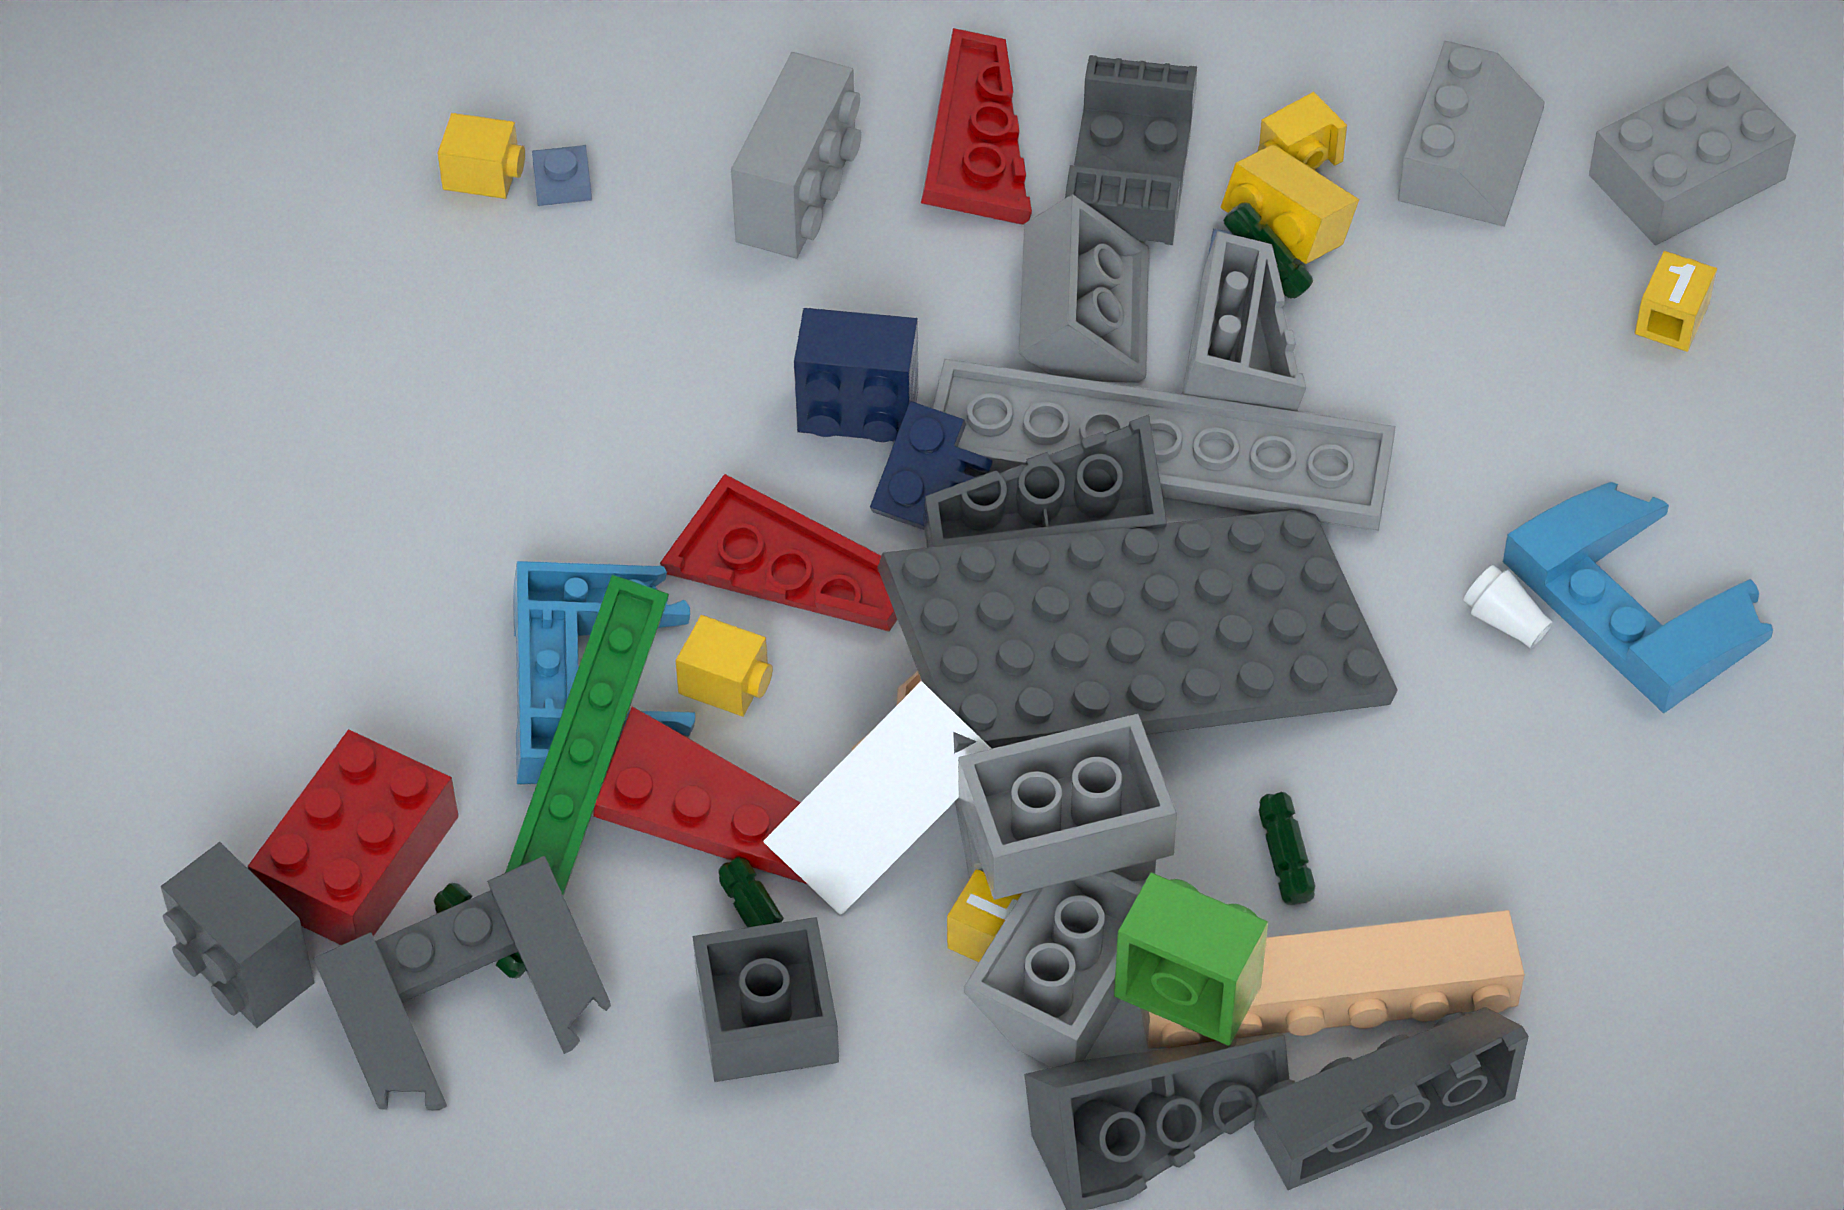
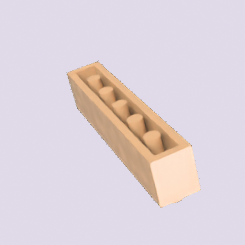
[1140,910,1525,1049]

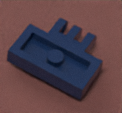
[870,401,993,530]

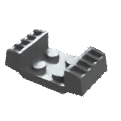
[1065,55,1197,245]

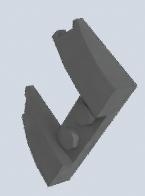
[313,856,611,1110]

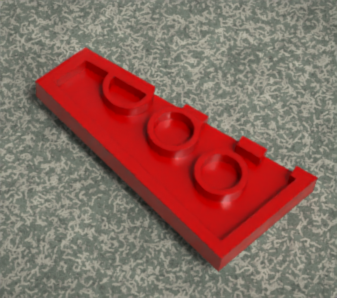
[921,28,1032,225]
[660,474,898,631]
[593,706,808,885]

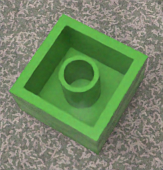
[1114,872,1268,1046]

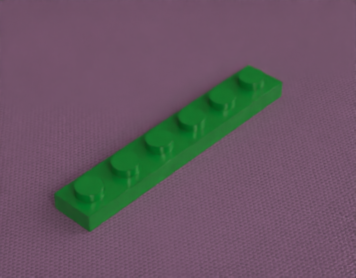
[505,575,669,896]

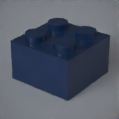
[794,308,919,442]

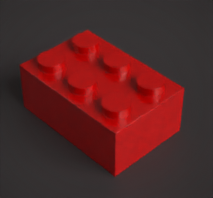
[247,729,459,945]

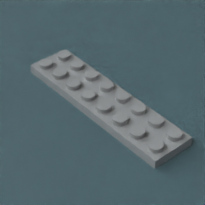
[933,359,1396,531]

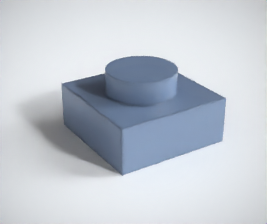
[532,145,592,206]

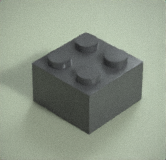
[160,842,315,1028]
[692,917,839,1082]

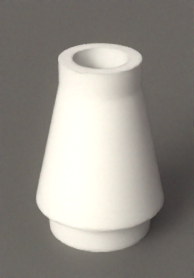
[1463,565,1553,649]

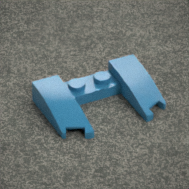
[1503,482,1773,713]
[513,561,695,784]

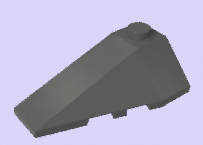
[1024,1033,1290,1210]

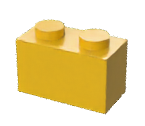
[1220,144,1360,264]

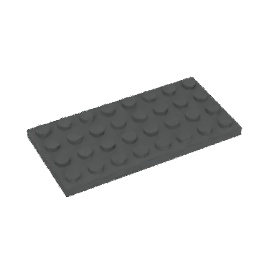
[877,509,1398,754]

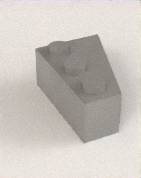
[1182,231,1306,411]

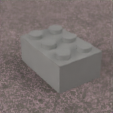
[731,52,861,259]
[1589,66,1796,246]
[958,714,1177,900]

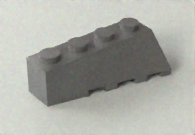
[923,414,1167,548]
[1254,1007,1529,1190]

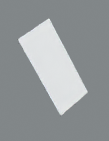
[763,681,992,916]

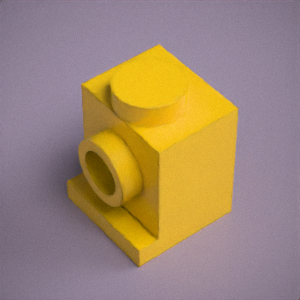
[1258,91,1347,170]

